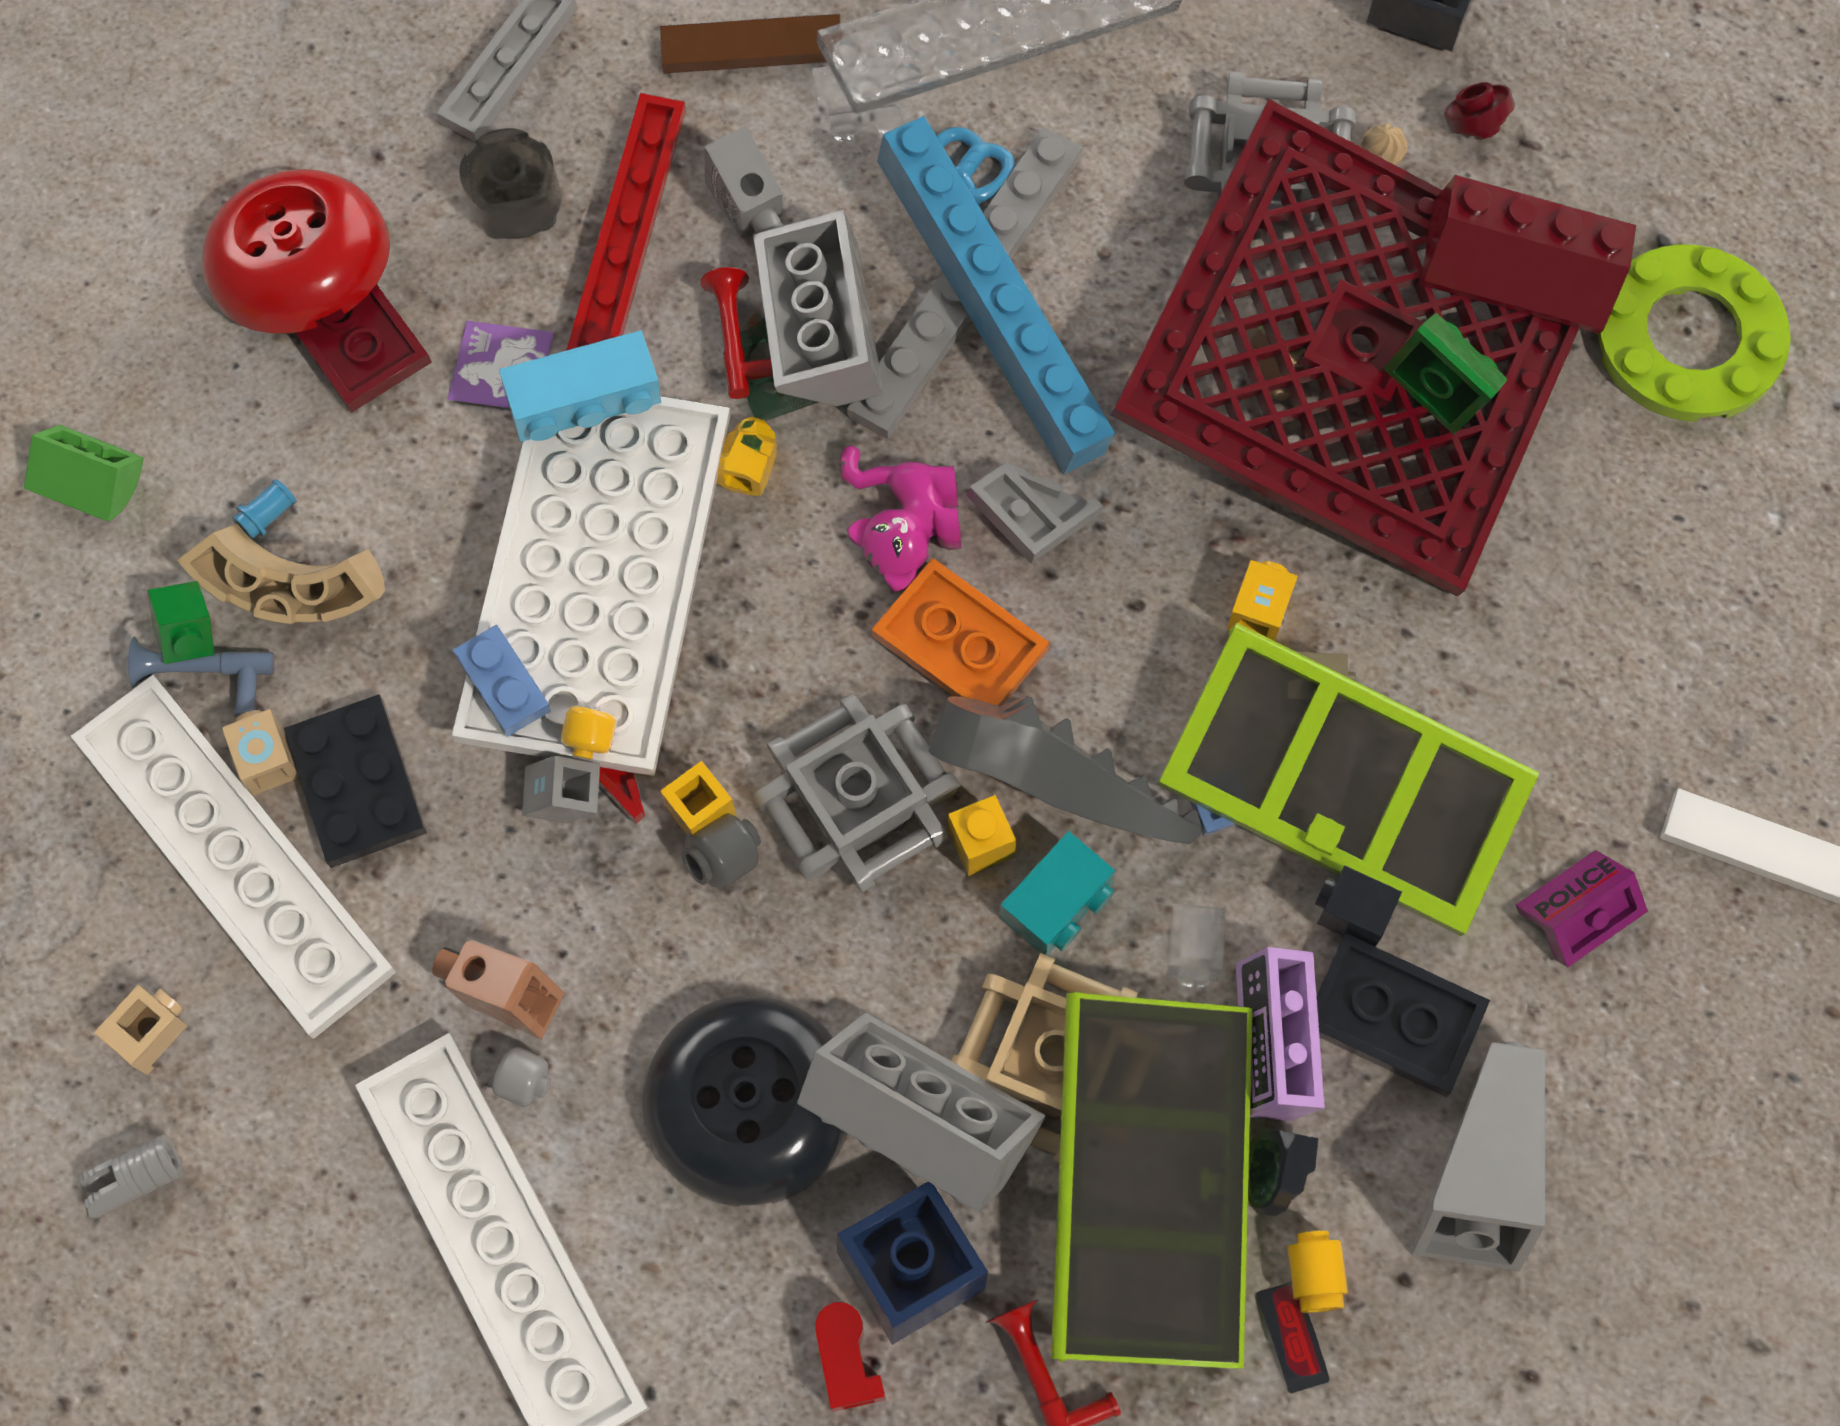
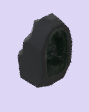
[1248,1127,1319,1216]

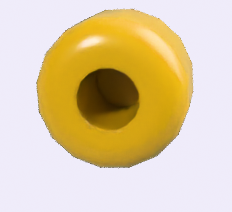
[561,706,617,760]

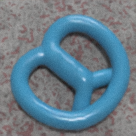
[937,127,1016,206]

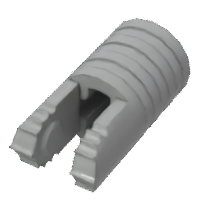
[79,1135,184,1219]

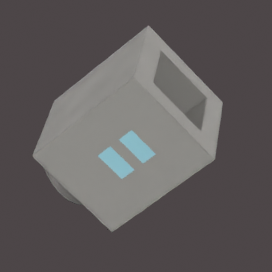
[522,755,600,824]

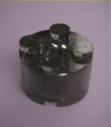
[459,128,562,239]

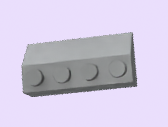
[753,210,883,406]
[797,1013,1045,1212]

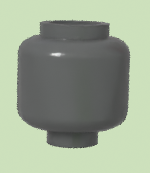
[682,813,761,888]

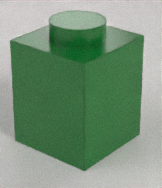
[147,581,215,665]

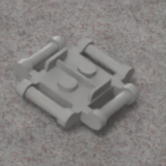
[1184,72,1356,227]
[753,693,961,893]

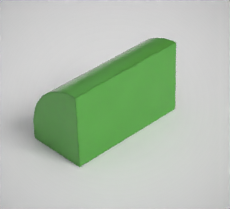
[24,425,144,522]

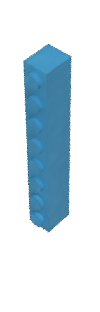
[877,116,1115,475]

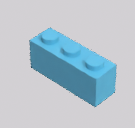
[499,330,661,442]

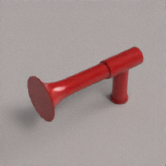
[700,267,773,399]
[986,1299,1121,1426]

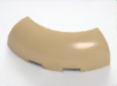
[177,524,385,624]

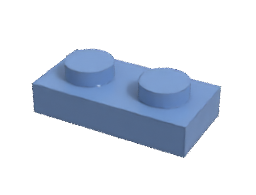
[453,624,551,737]

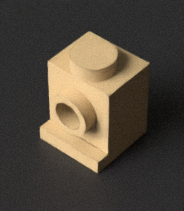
[94,984,188,1075]

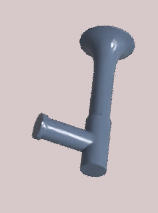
[128,637,275,717]

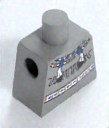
[704,126,783,237]

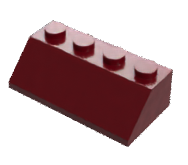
[1420,175,1636,334]

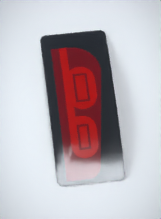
[1257,1282,1330,1393]

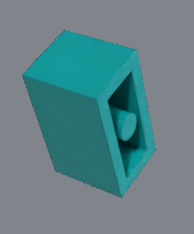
[999,831,1116,955]

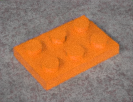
[871,558,1050,706]

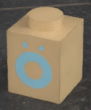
[222,709,299,796]

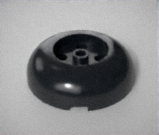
[643,995,848,1207]

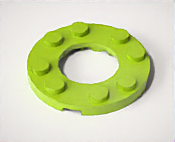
[1595,244,1791,422]

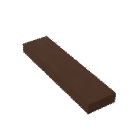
[660,14,843,74]

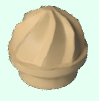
[1360,122,1407,165]

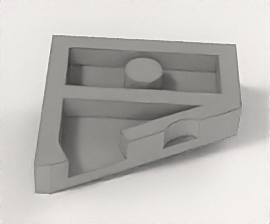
[967,462,1103,564]

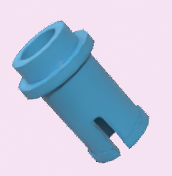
[232,479,297,539]

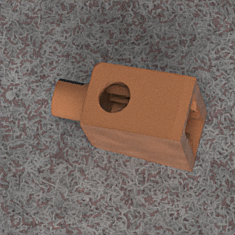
[432,940,565,1040]

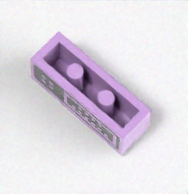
[1235,947,1325,1121]

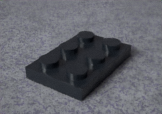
[284,694,427,868]
[1316,933,1490,1098]

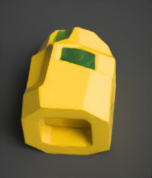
[716,416,777,496]

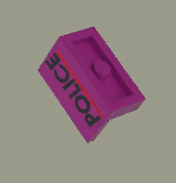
[1516,850,1648,968]

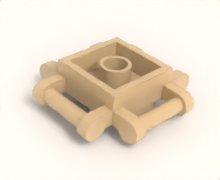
[950,953,1162,1163]

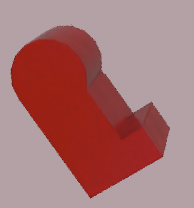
[815,1302,886,1412]

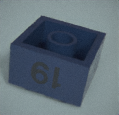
[837,1182,988,1345]

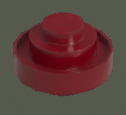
[1444,82,1515,140]

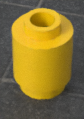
[1287,1231,1348,1313]

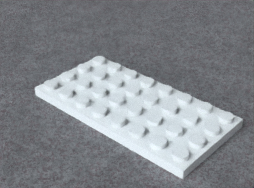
[452,396,730,776]

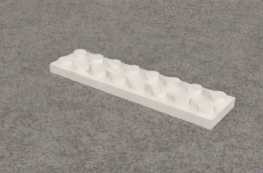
[71,674,396,1039]
[355,1033,650,1426]

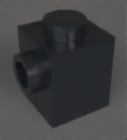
[1315,865,1402,947]

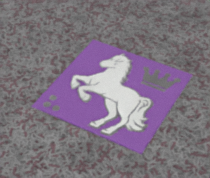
[448,321,554,408]

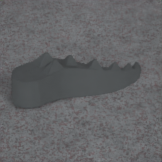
[928,696,1202,844]

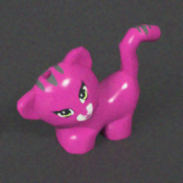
[839,445,962,591]

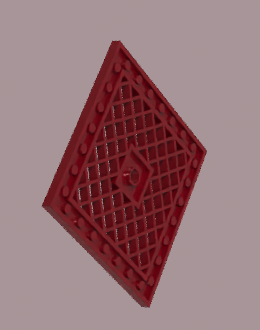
[1110,99,1579,597]

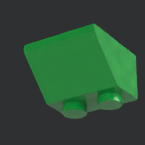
[1383,313,1508,435]

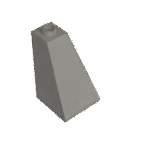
[1412,1042,1545,1271]

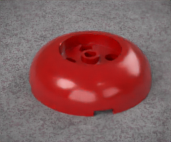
[202,169,390,334]

